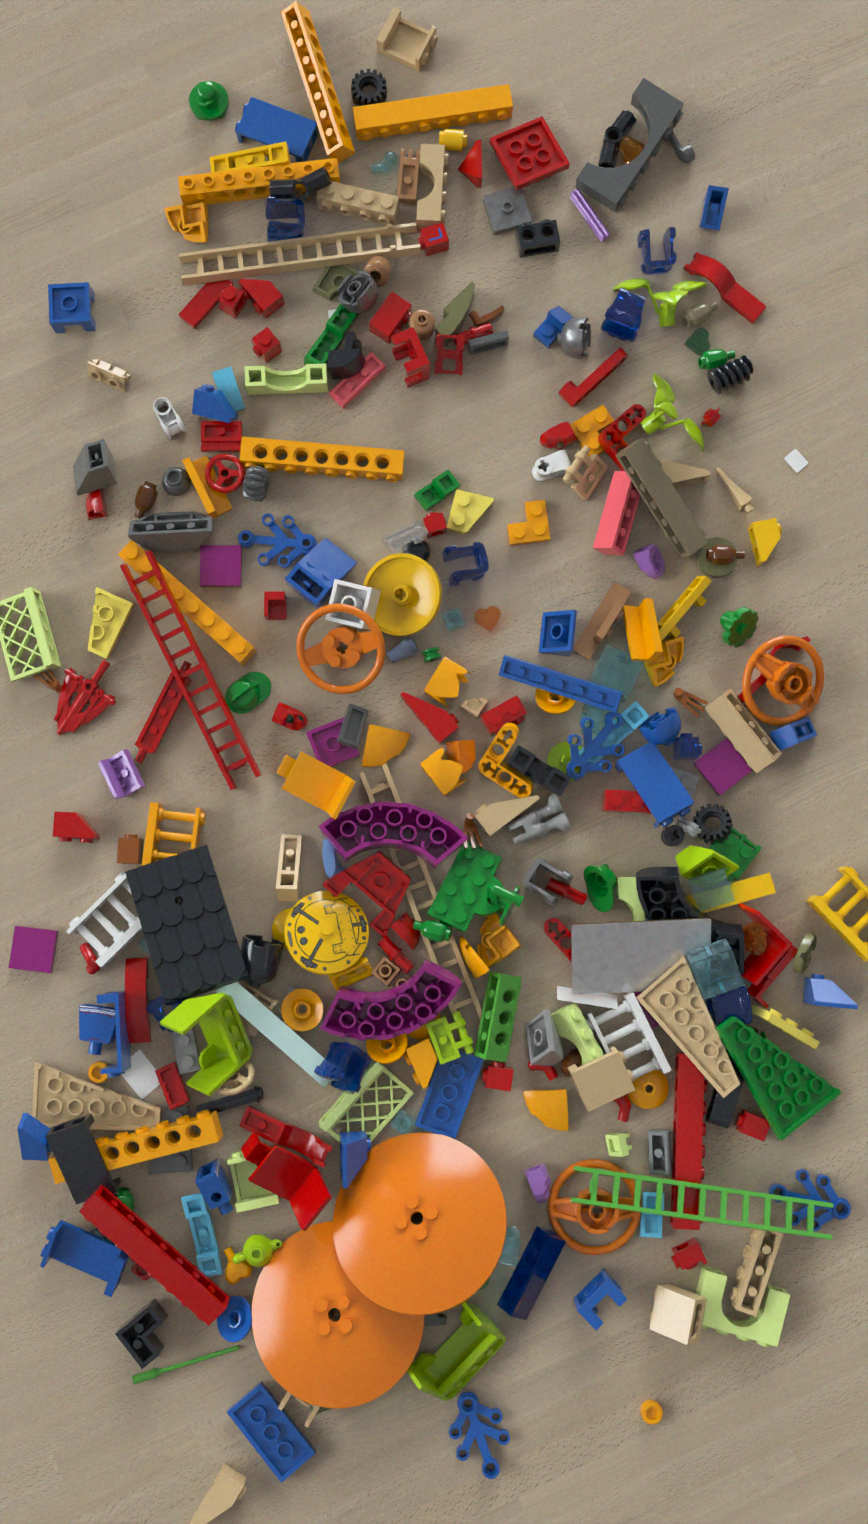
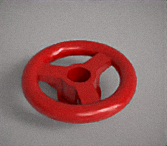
[205,454,245,493]

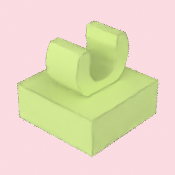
[605,1133,632,1157]

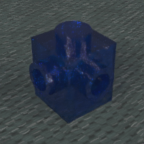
[674,733,702,760]

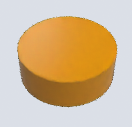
[88,1061,109,1083]
[640,1399,663,1425]

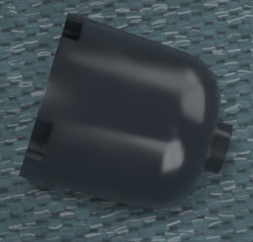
[241,934,284,987]

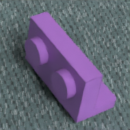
[98,749,145,799]

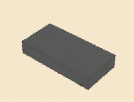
[468,330,509,355]
[336,703,369,750]

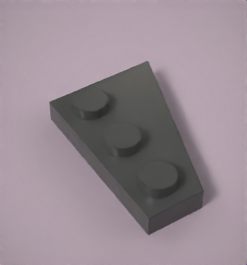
[149,1105,193,1175]

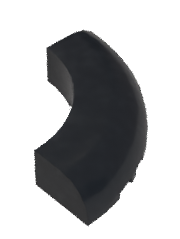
[635,867,744,974]

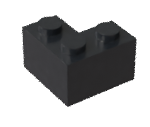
[115,1298,168,1369]

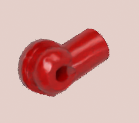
[79,943,101,975]
[528,1060,559,1081]
[613,1095,631,1122]

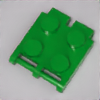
[707,828,762,883]

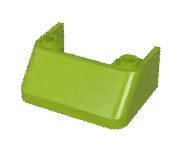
[160,993,252,1096]
[407,1301,506,1401]

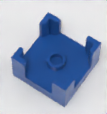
[48,282,96,333]
[573,1268,627,1331]

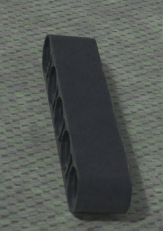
[706,1024,758,1129]

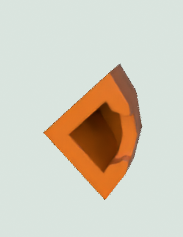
[446,740,476,774]

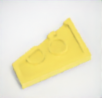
[87,587,134,660]
[747,1003,820,1049]

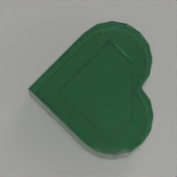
[684,328,710,356]

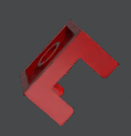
[391,327,430,388]

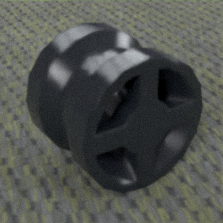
[661,825,684,847]

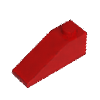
[400,692,459,745]

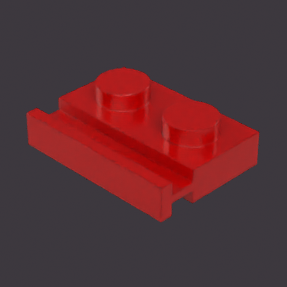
[201,421,243,452]

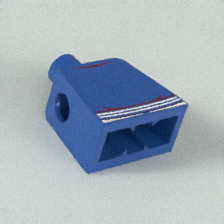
[79,1004,116,1055]
[195,1158,233,1215]

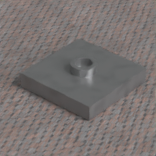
[483,187,532,235]

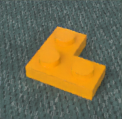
[570,405,614,457]
[507,500,551,546]

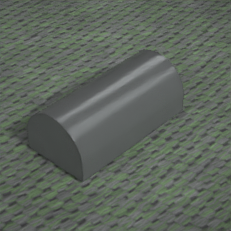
[648,1129,672,1176]

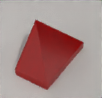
[457,140,482,188]

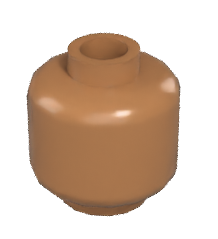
[364,256,392,287]
[409,309,435,340]

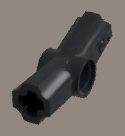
[598,110,637,168]
[269,166,332,200]

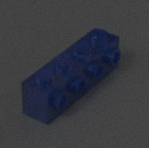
[497,1226,566,1320]

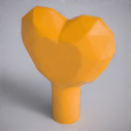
[223,1246,252,1285]

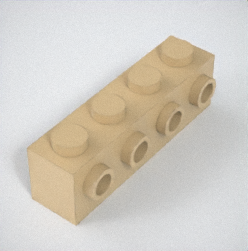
[316,182,399,225]
[705,688,782,773]
[729,1219,784,1317]

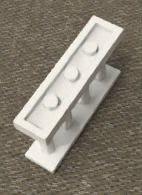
[66,871,143,967]
[585,992,671,1079]

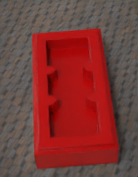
[155,1062,191,1111]

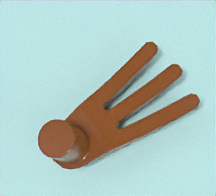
[469,305,504,326]
[32,669,62,694]
[673,688,708,717]
[463,813,483,850]

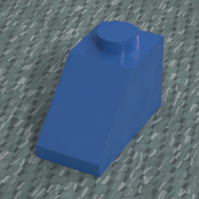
[192,384,238,423]
[770,717,817,751]
[17,1113,52,1161]

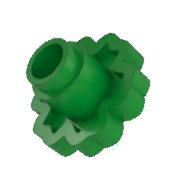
[720,607,759,648]

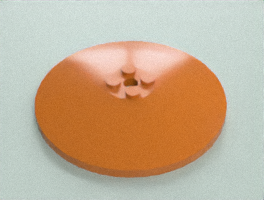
[333,1132,507,1316]
[251,1221,425,1409]

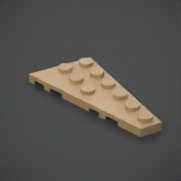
[636,956,740,1098]
[32,1062,162,1130]

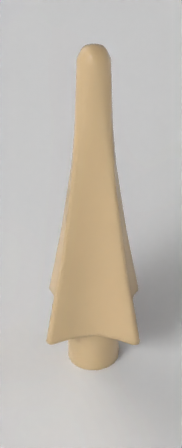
[716,468,754,514]

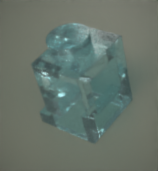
[579,703,605,736]

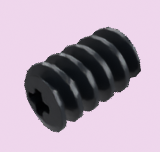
[707,355,753,394]

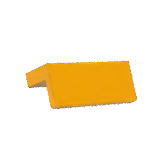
[182,456,232,519]
[622,598,663,662]

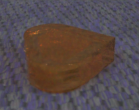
[619,136,645,164]
[474,606,501,632]

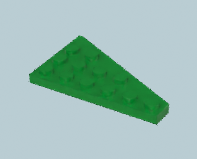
[715,1017,841,1140]

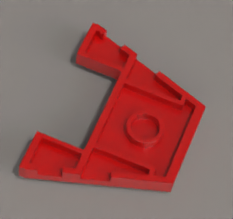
[322,851,411,937]

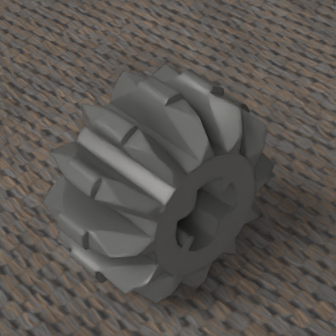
[242,466,270,502]

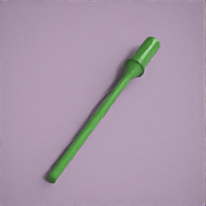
[132,1345,239,1384]

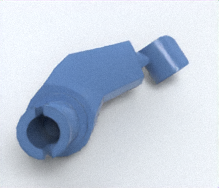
[322,839,353,885]

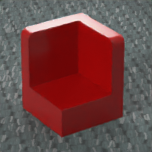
[264,591,287,620]

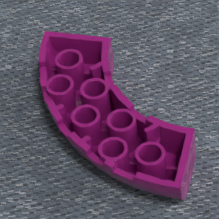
[318,801,468,869]
[320,959,462,1041]

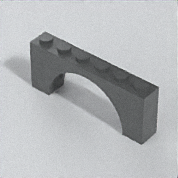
[576,78,684,212]

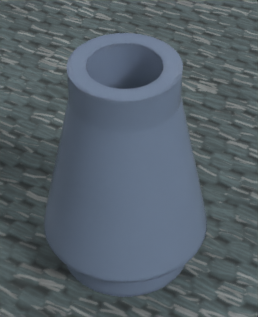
[387,637,419,663]

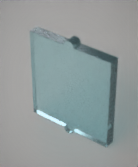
[688,868,735,912]

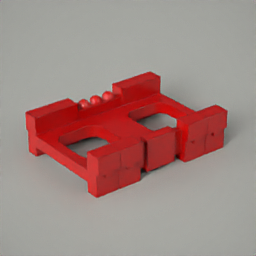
[434,334,465,375]

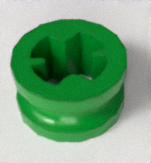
[421,647,442,663]

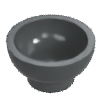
[162,467,191,496]

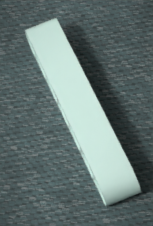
[215,982,339,1088]

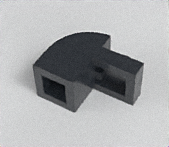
[327,332,366,380]

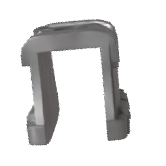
[523,858,573,907]

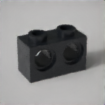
[515,219,560,258]

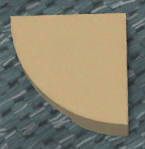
[460,698,488,718]

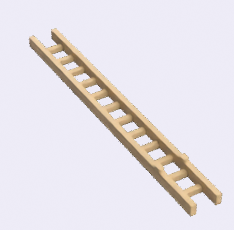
[360,764,482,1020]

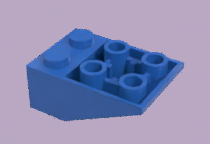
[285,537,357,609]

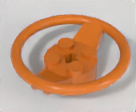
[296,604,385,694]
[742,636,824,726]
[548,1159,641,1255]

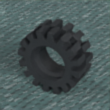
[351,69,387,106]
[693,803,733,844]

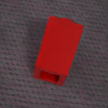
[239,278,285,319]
[52,811,100,843]

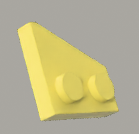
[447,489,494,534]

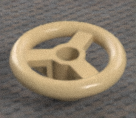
[217,1061,255,1096]

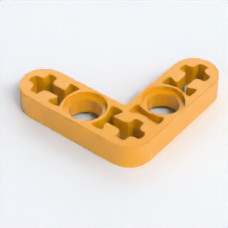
[478,723,533,798]

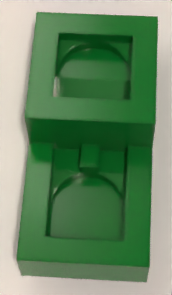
[414,469,460,512]

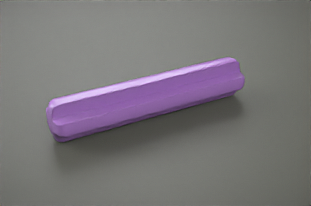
[570,189,610,242]

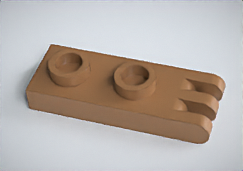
[396,149,420,204]

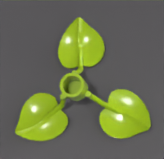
[613,278,707,327]
[641,373,705,451]

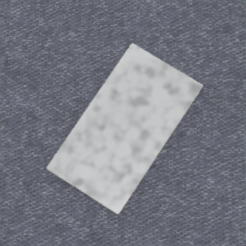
[571,918,711,995]

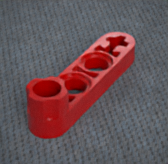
[558,348,628,408]

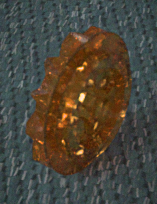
[743,922,767,956]

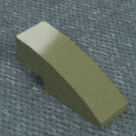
[435,282,475,347]

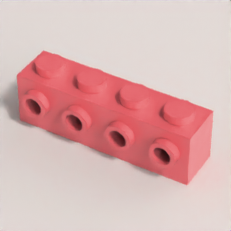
[593,471,641,556]

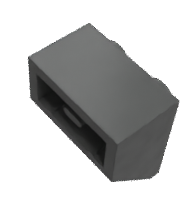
[73,439,117,496]

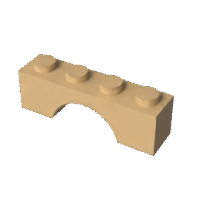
[416,144,448,229]

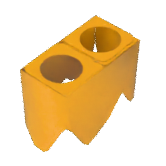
[424,657,472,710]
[420,745,471,796]

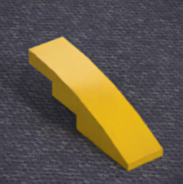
[687,872,776,913]

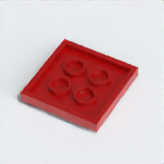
[489,116,570,191]

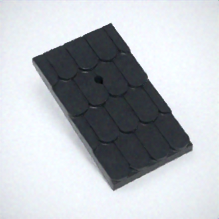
[125,844,249,1006]

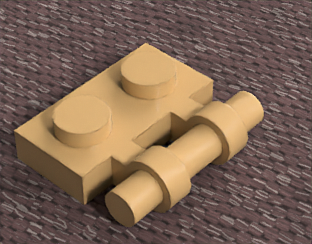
[562,445,608,500]

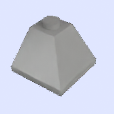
[525,1009,564,1066]

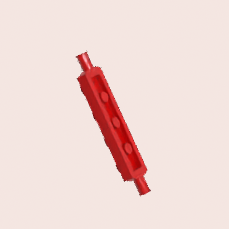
[134,660,192,764]

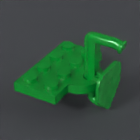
[427,842,524,933]

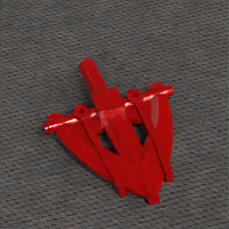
[53,660,116,735]

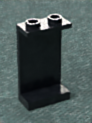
[46,1113,121,1205]

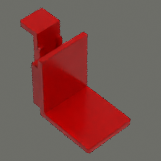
[736,903,798,1009]
[241,1132,332,1231]

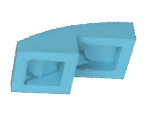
[212,366,245,412]
[639,1191,664,1238]

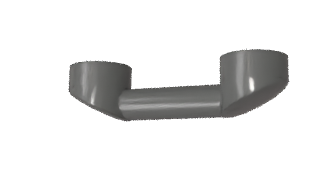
[668,123,695,163]

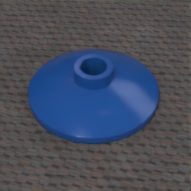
[217,1296,252,1342]

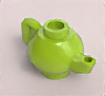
[232,1234,282,1267]

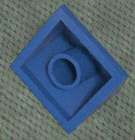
[539,610,577,657]

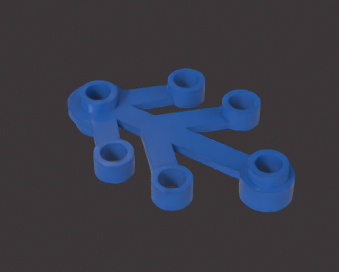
[238,513,317,569]
[566,712,625,780]
[769,1169,851,1231]
[449,1391,510,1479]

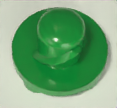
[189,81,229,121]

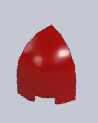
[86,488,108,520]
[390,912,420,950]

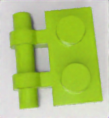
[426,1011,474,1065]

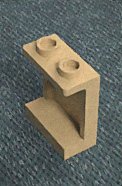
[376,7,438,72]
[567,1046,635,1112]

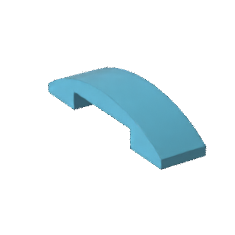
[579,701,649,764]
[181,1193,223,1277]

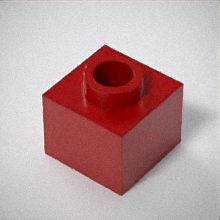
[423,512,447,539]

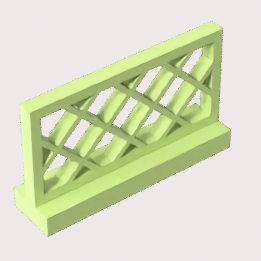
[0,587,61,682]
[319,1060,414,1142]

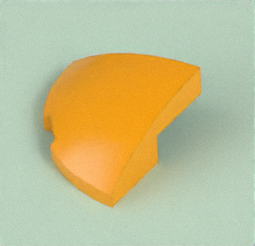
[164,202,209,243]
[644,636,684,687]
[362,724,410,767]
[477,913,522,968]
[459,935,489,979]
[523,1088,569,1131]

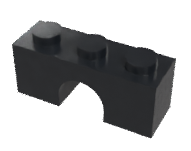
[507,745,572,797]

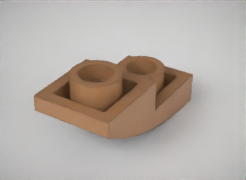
[371,956,411,988]

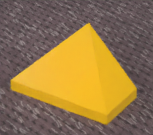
[328,957,373,991]

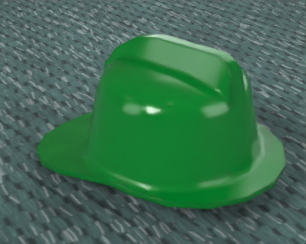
[225,671,271,714]
[583,864,617,912]

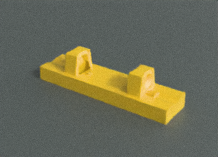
[209,141,290,173]
[657,576,712,642]

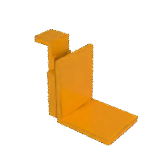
[276,751,356,820]

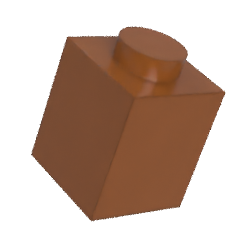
[117,834,143,864]

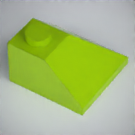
[675,845,739,890]

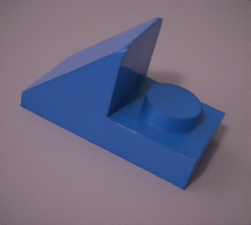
[699,185,729,230]
[533,306,573,348]

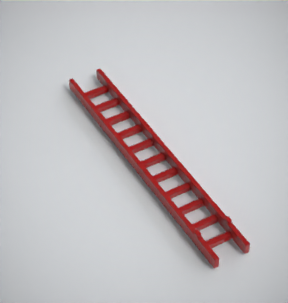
[120,550,262,790]

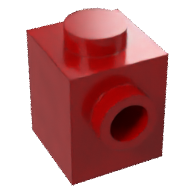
[252,327,282,363]
[481,1061,514,1092]

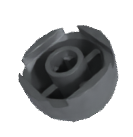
[337,271,378,314]
[558,317,591,359]

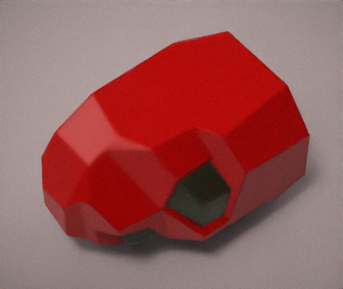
[539,422,576,450]
[272,702,308,731]

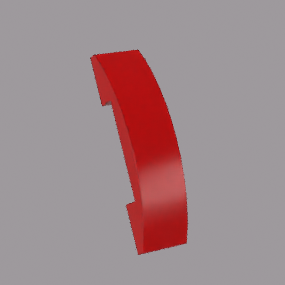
[125,957,151,1044]

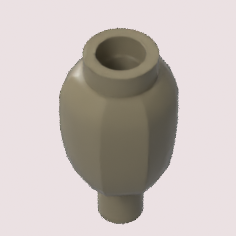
[682,301,718,327]

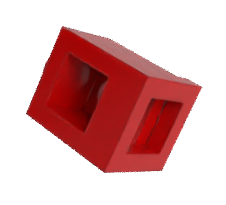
[219,284,246,319]
[671,1238,708,1270]

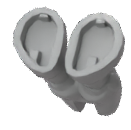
[507,794,572,844]

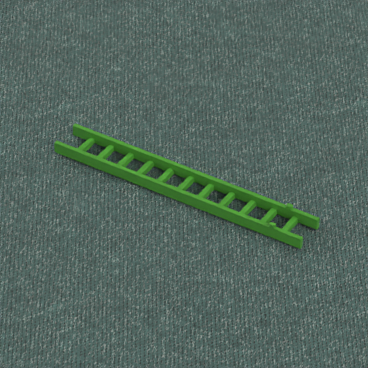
[570,1166,833,1240]

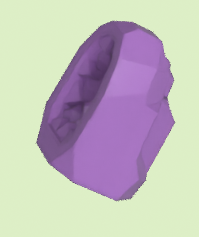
[633,544,665,580]
[525,1163,551,1204]

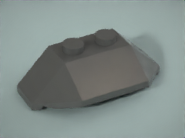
[128,511,213,553]

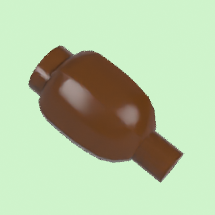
[134,481,158,518]
[706,545,745,565]
[560,1048,582,1078]

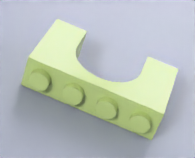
[695,1265,790,1348]

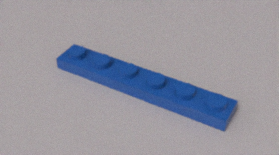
[499,655,623,713]

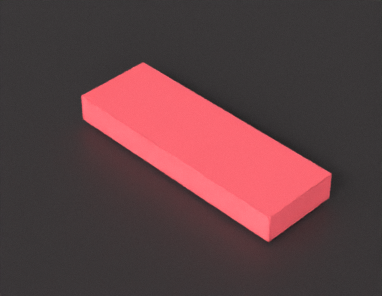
[329,352,386,409]

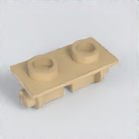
[87,359,131,392]

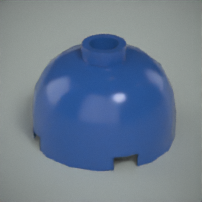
[638,707,681,746]

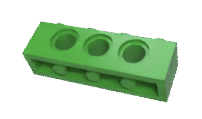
[474,971,522,1062]

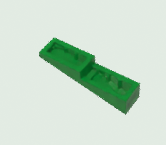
[304,304,360,366]

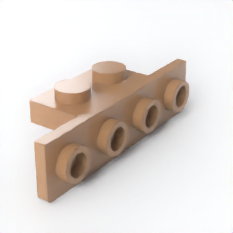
[573,582,632,661]

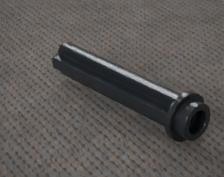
[196,1086,264,1113]

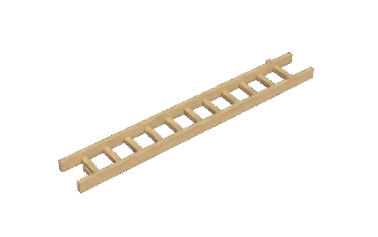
[179,222,421,286]

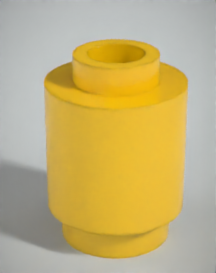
[439,129,468,151]

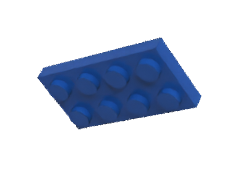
[415,1049,484,1139]
[227,1381,316,1483]

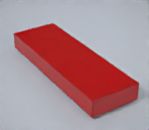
[179,270,234,329]

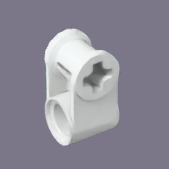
[153,397,186,440]
[532,450,571,481]

